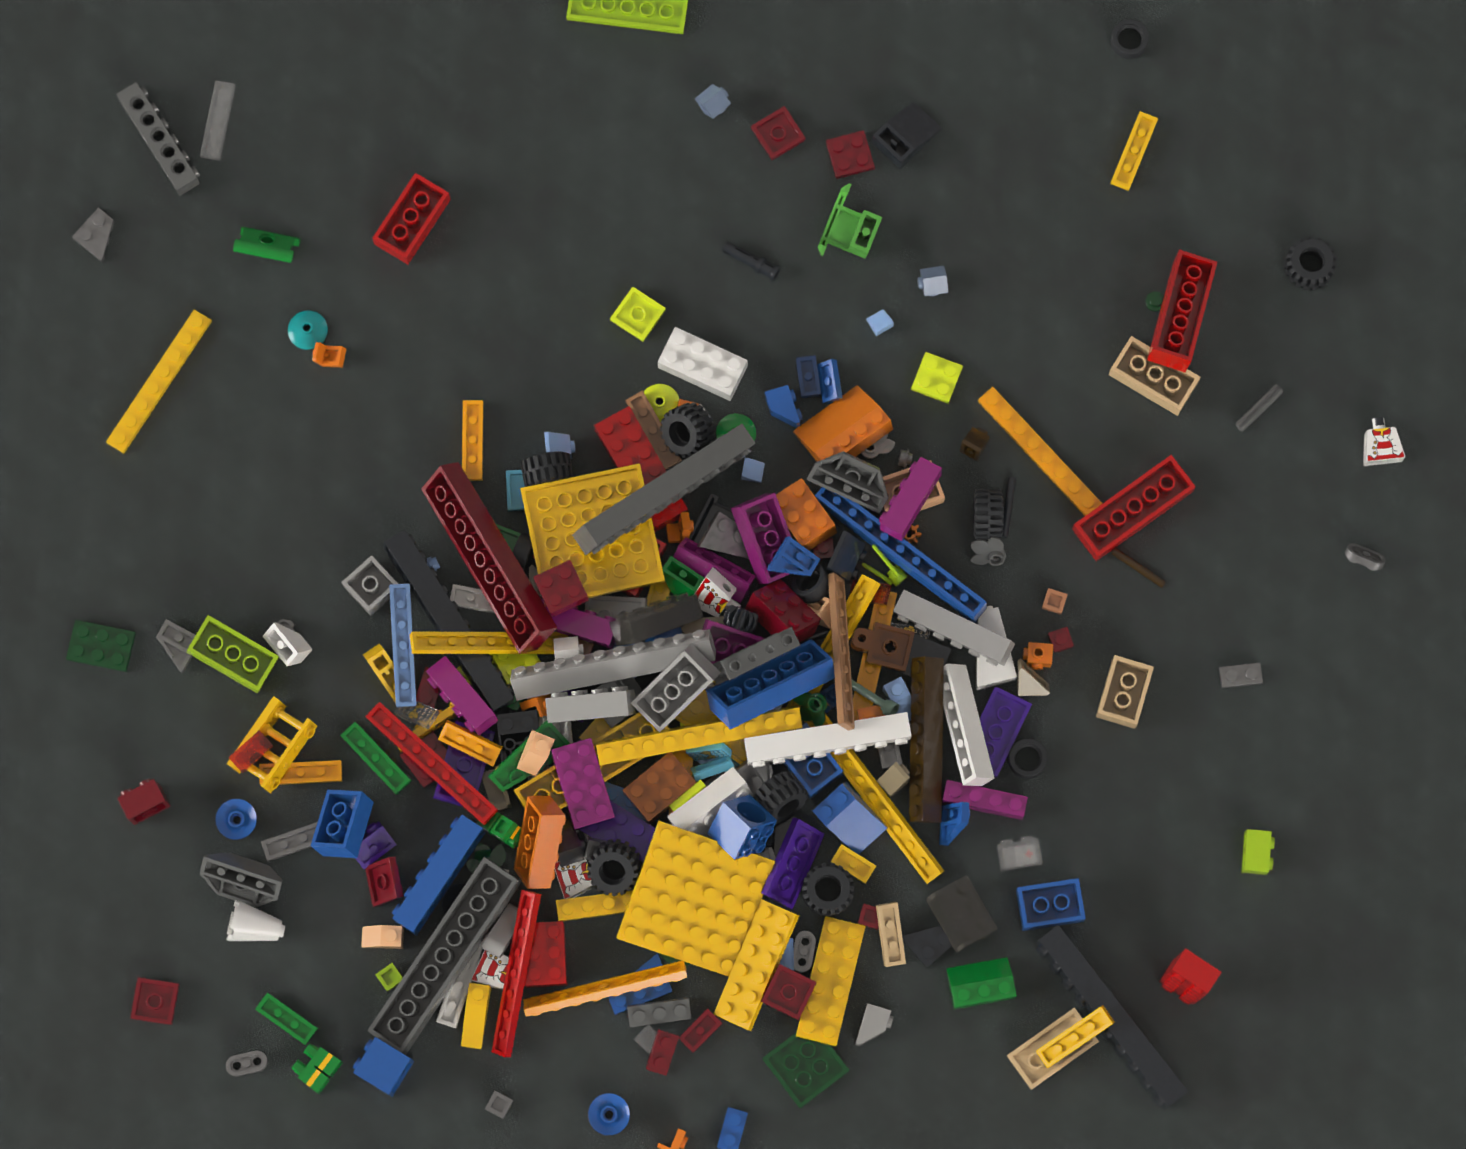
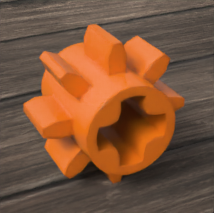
[904,525,922,545]

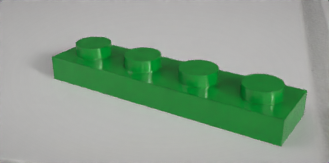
[340,722,411,795]

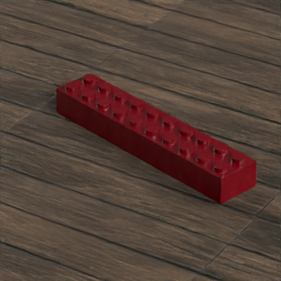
[421,462,557,654]

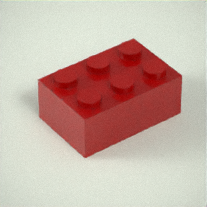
[525,921,567,988]

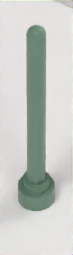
[851,679,899,715]

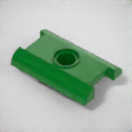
[233,226,301,263]

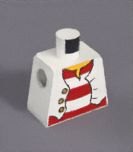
[1363,417,1405,466]
[689,567,741,617]
[554,859,595,899]
[471,950,509,990]

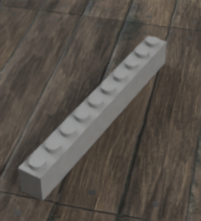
[510,629,716,701]

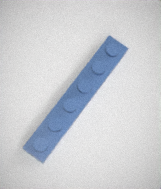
[389,584,416,707]

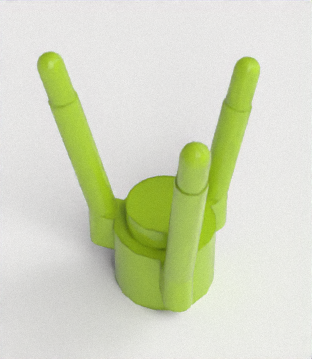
[862,544,908,587]

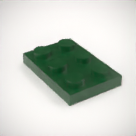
[66,620,136,672]

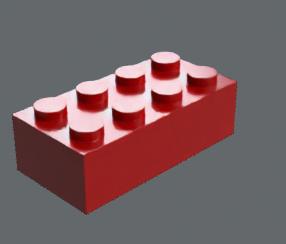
[372,173,451,265]

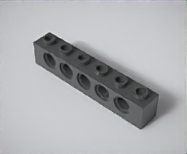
[116,82,200,196]

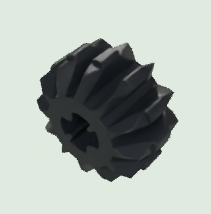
[723,605,759,633]

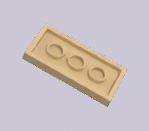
[1007,1007,1099,1090]

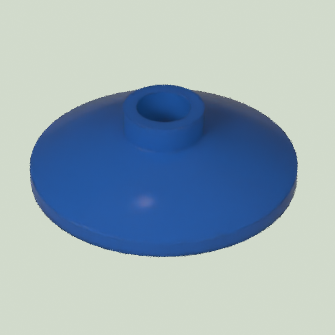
[216,799,257,840]
[588,1093,630,1135]

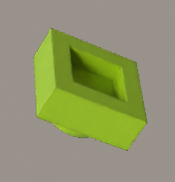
[375,963,403,992]

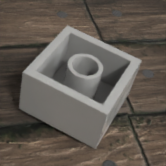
[341,555,398,616]

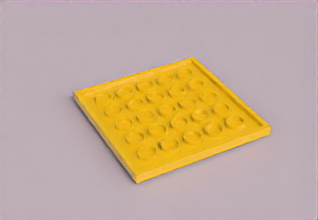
[520,463,665,607]
[616,820,775,977]

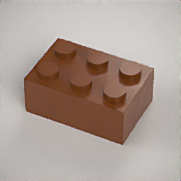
[623,752,697,825]

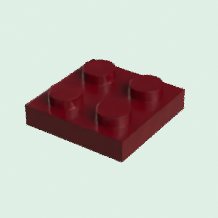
[751,106,806,160]
[826,130,875,179]
[400,731,447,789]
[365,857,403,907]
[761,964,817,1020]
[130,977,180,1025]

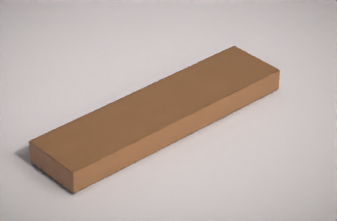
[625,390,682,470]

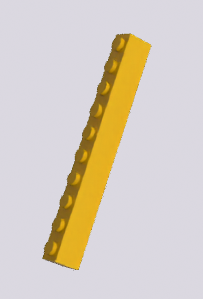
[595,705,803,765]

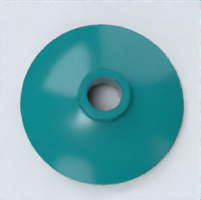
[288,311,328,350]

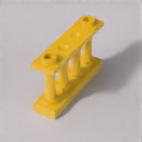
[227,696,317,794]

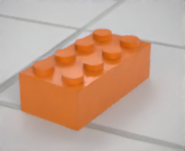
[514,796,566,889]

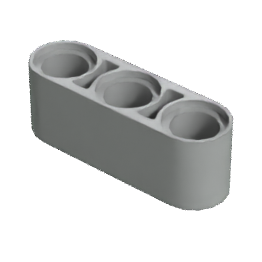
[482,903,518,958]

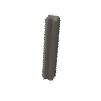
[1236,384,1283,431]

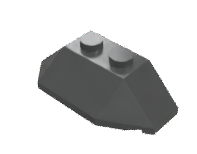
[806,451,889,513]
[200,853,283,907]

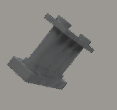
[713,627,800,686]

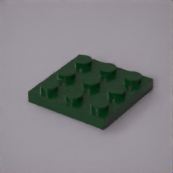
[762,1032,850,1109]

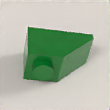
[662,556,704,603]

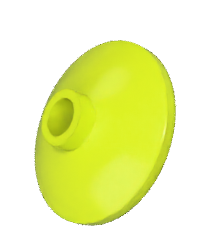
[644,384,679,422]

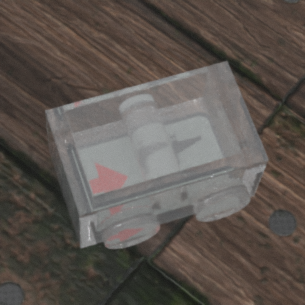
[996,836,1043,872]

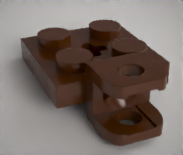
[850,622,915,672]

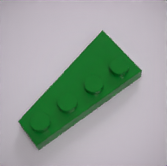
[488,720,570,792]

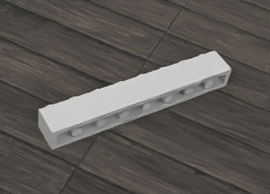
[744,712,911,768]

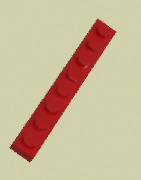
[365,702,498,825]
[491,890,541,1057]

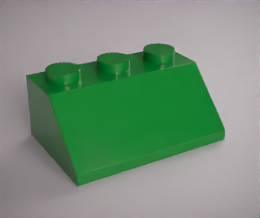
[946,957,1017,1009]

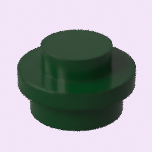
[1145,292,1164,312]

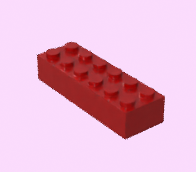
[1147,249,1217,372]
[594,406,688,532]
[1072,455,1196,561]
[1159,948,1222,1005]

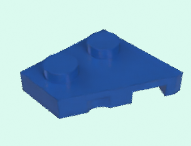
[767,536,820,576]
[939,802,970,846]

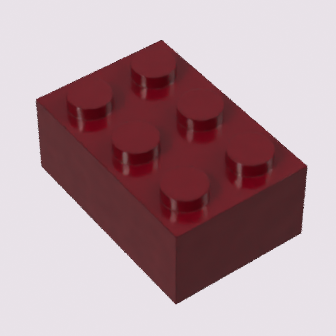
[745,579,821,643]

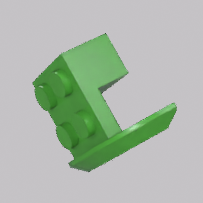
[818,183,882,259]

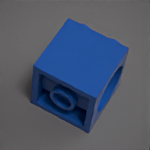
[707,794,777,860]
[353,1037,414,1097]

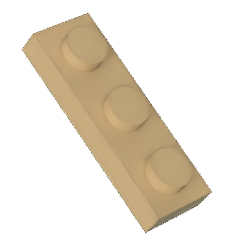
[876,902,906,967]

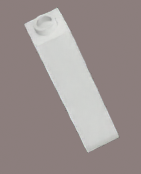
[975,606,1017,690]

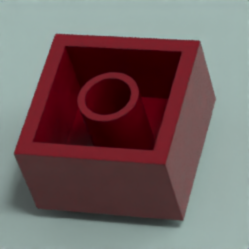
[533,560,589,618]
[117,778,171,825]

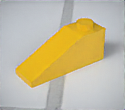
[363,643,402,708]
[461,983,491,1050]

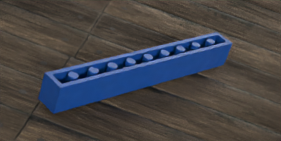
[815,487,987,623]

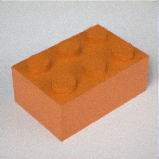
[776,478,837,551]

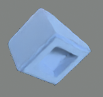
[866,309,894,336]
[741,458,765,483]

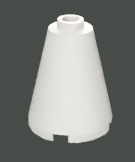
[226,900,285,941]

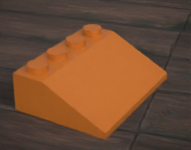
[793,385,893,461]

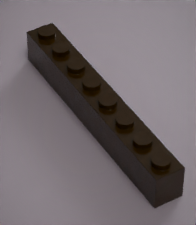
[909,656,944,823]

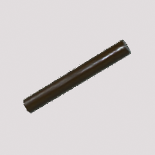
[1112,548,1166,588]

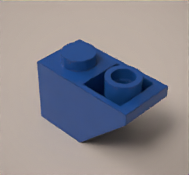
[765,385,803,428]

